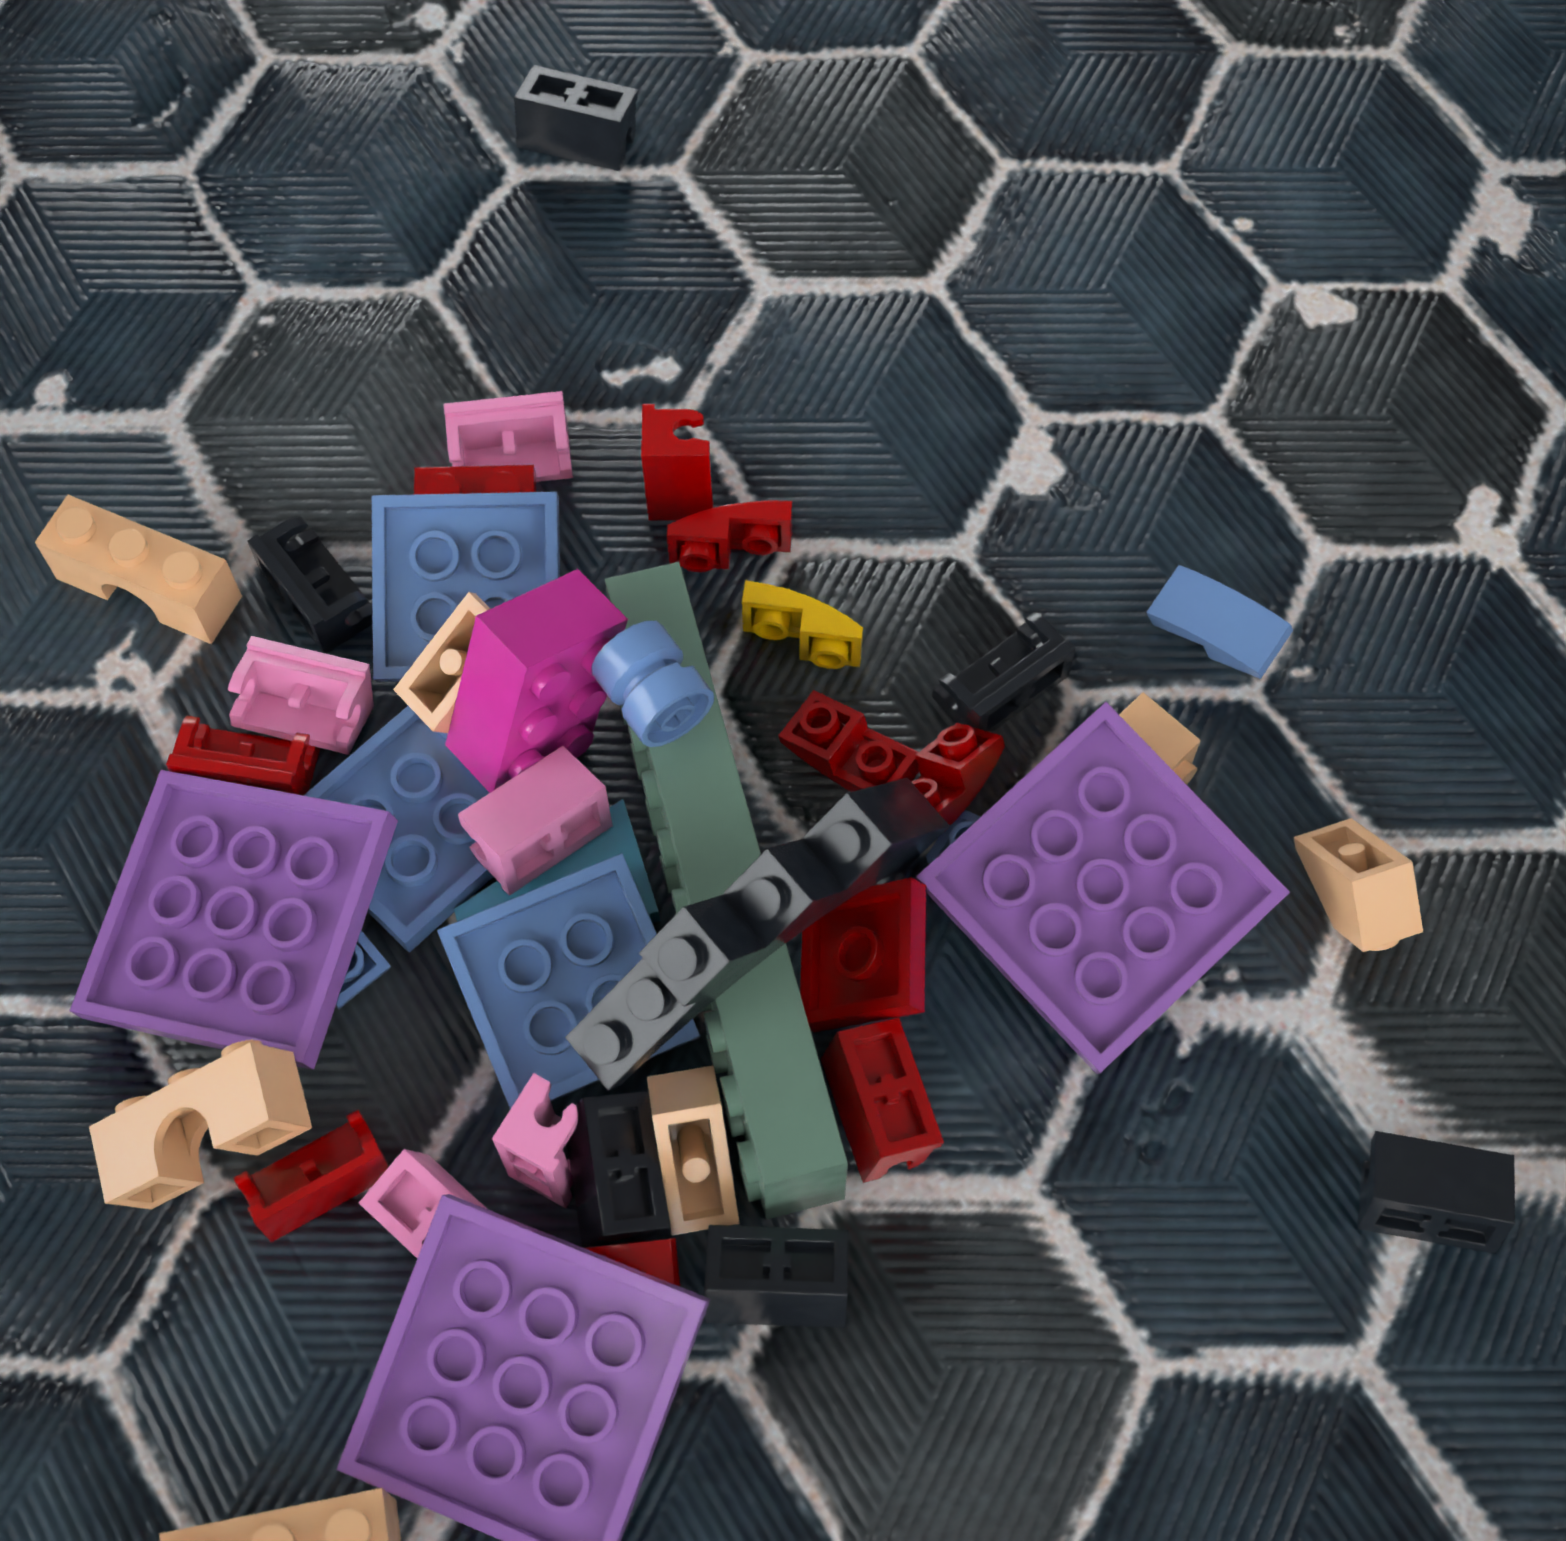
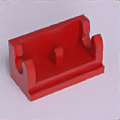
[641,404,714,521]
[166,715,320,795]
[820,1017,944,1183]
[234,1109,389,1243]

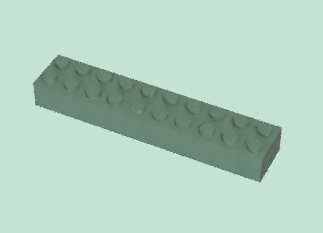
[605,562,848,1220]

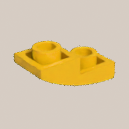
[742,580,863,669]

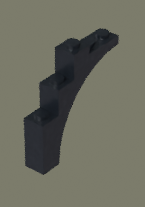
[565,778,950,1090]

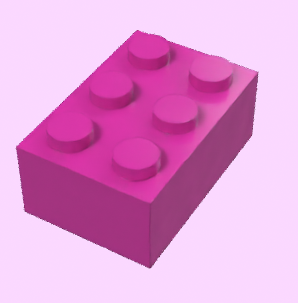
[445,569,628,793]

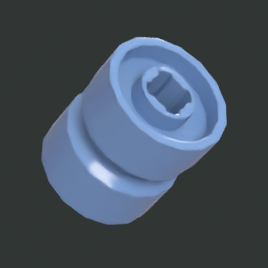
[591,621,714,747]

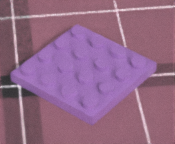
[915,702,1290,1074]
[70,770,398,1070]
[336,1194,710,1541]

